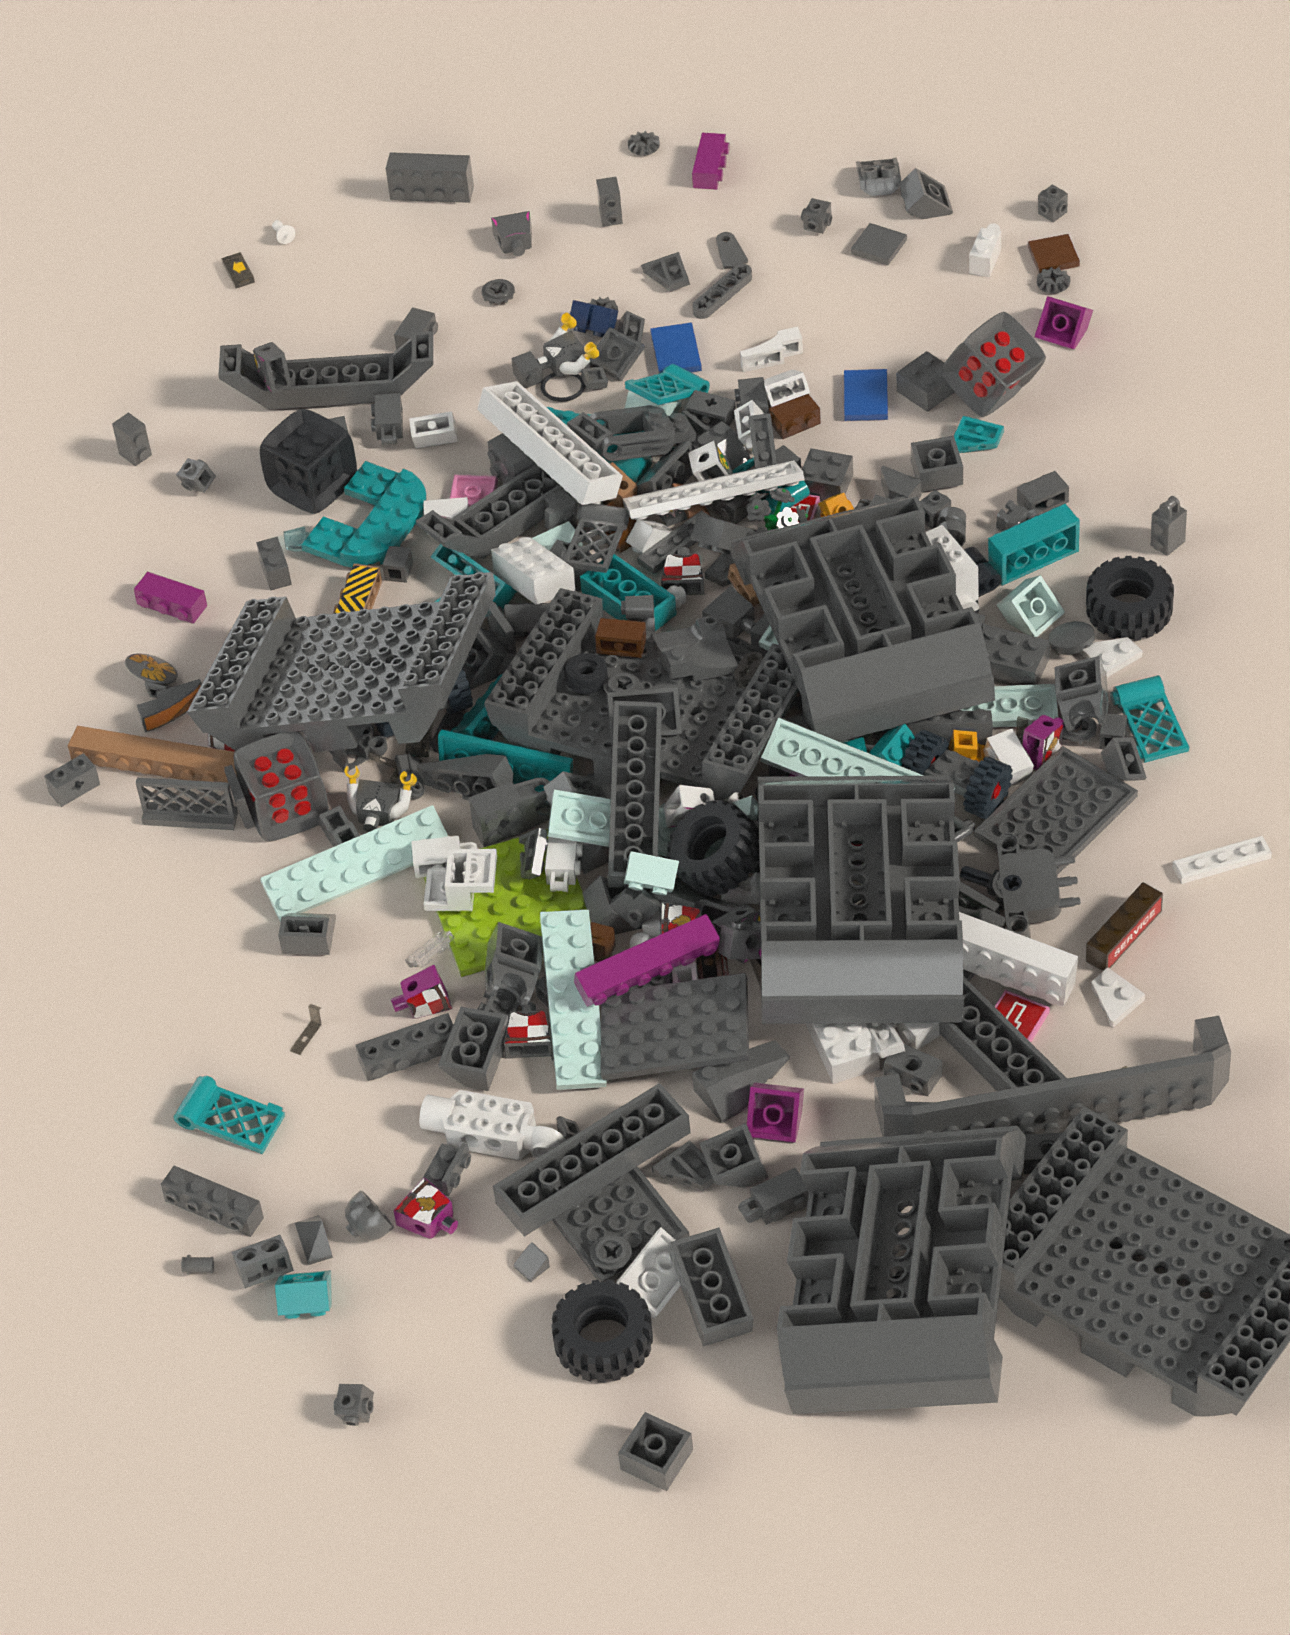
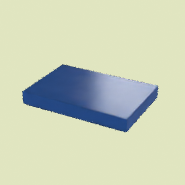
[650,322,702,374]
[844,369,888,421]

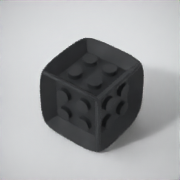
[260,409,357,514]

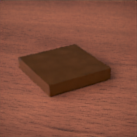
[1028,234,1080,274]

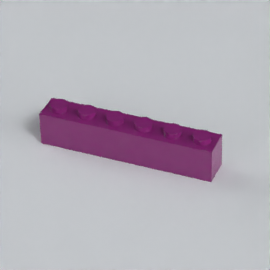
[574,914,720,1007]

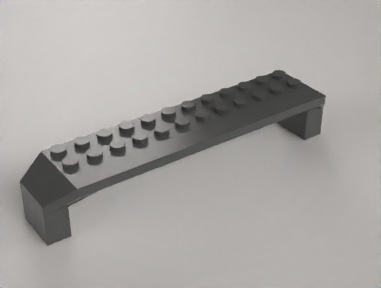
[874,1015,1231,1137]

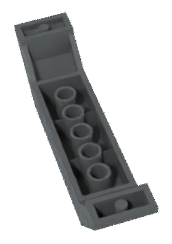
[218,331,434,410]
[416,412,613,559]

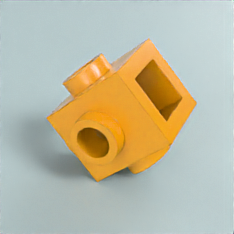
[818,493,854,517]

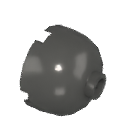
[345,1190,394,1241]

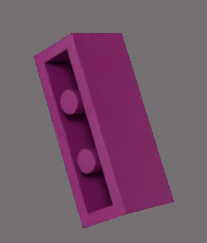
[692,132,730,190]
[134,571,207,624]

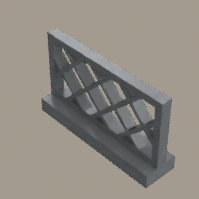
[136,777,238,830]

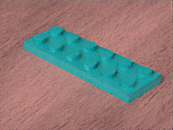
[438,730,573,792]

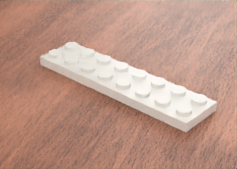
[623,461,804,520]

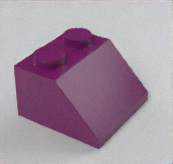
[1034,296,1093,350]
[747,1082,804,1143]

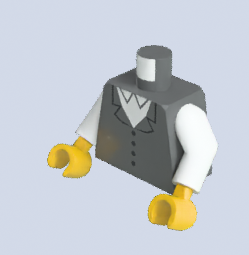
[536,312,599,377]
[344,766,417,832]

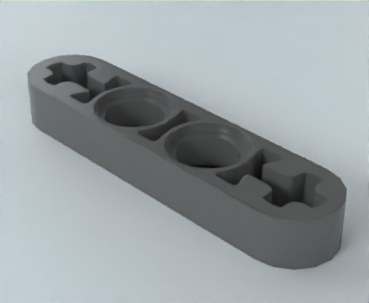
[693,264,752,319]

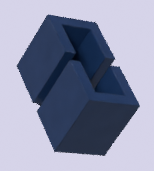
[570,300,619,337]

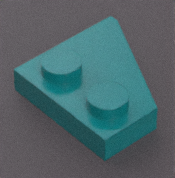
[954,416,1004,453]

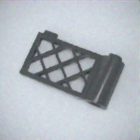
[560,503,629,573]

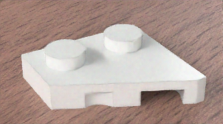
[1079,637,1143,677]
[1091,968,1145,1027]

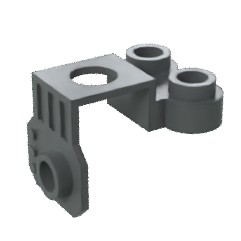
[329,724,388,771]

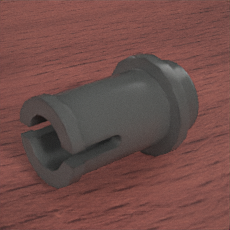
[181,1255,214,1275]

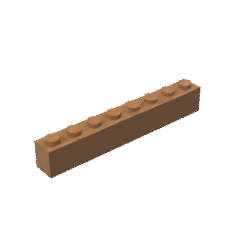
[68,725,237,782]

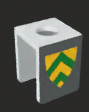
[688,441,733,482]

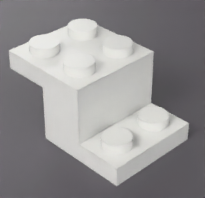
[424,849,497,911]

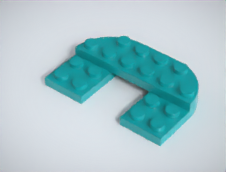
[302,461,427,568]

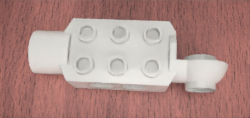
[419,1090,566,1160]

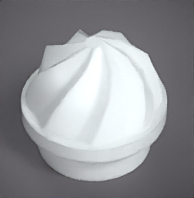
[667,585,686,608]

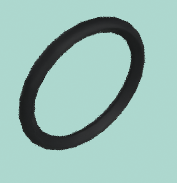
[541,373,585,402]

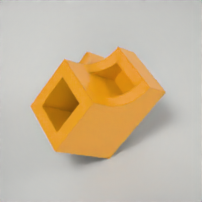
[948,730,985,762]

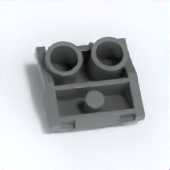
[856,157,901,196]

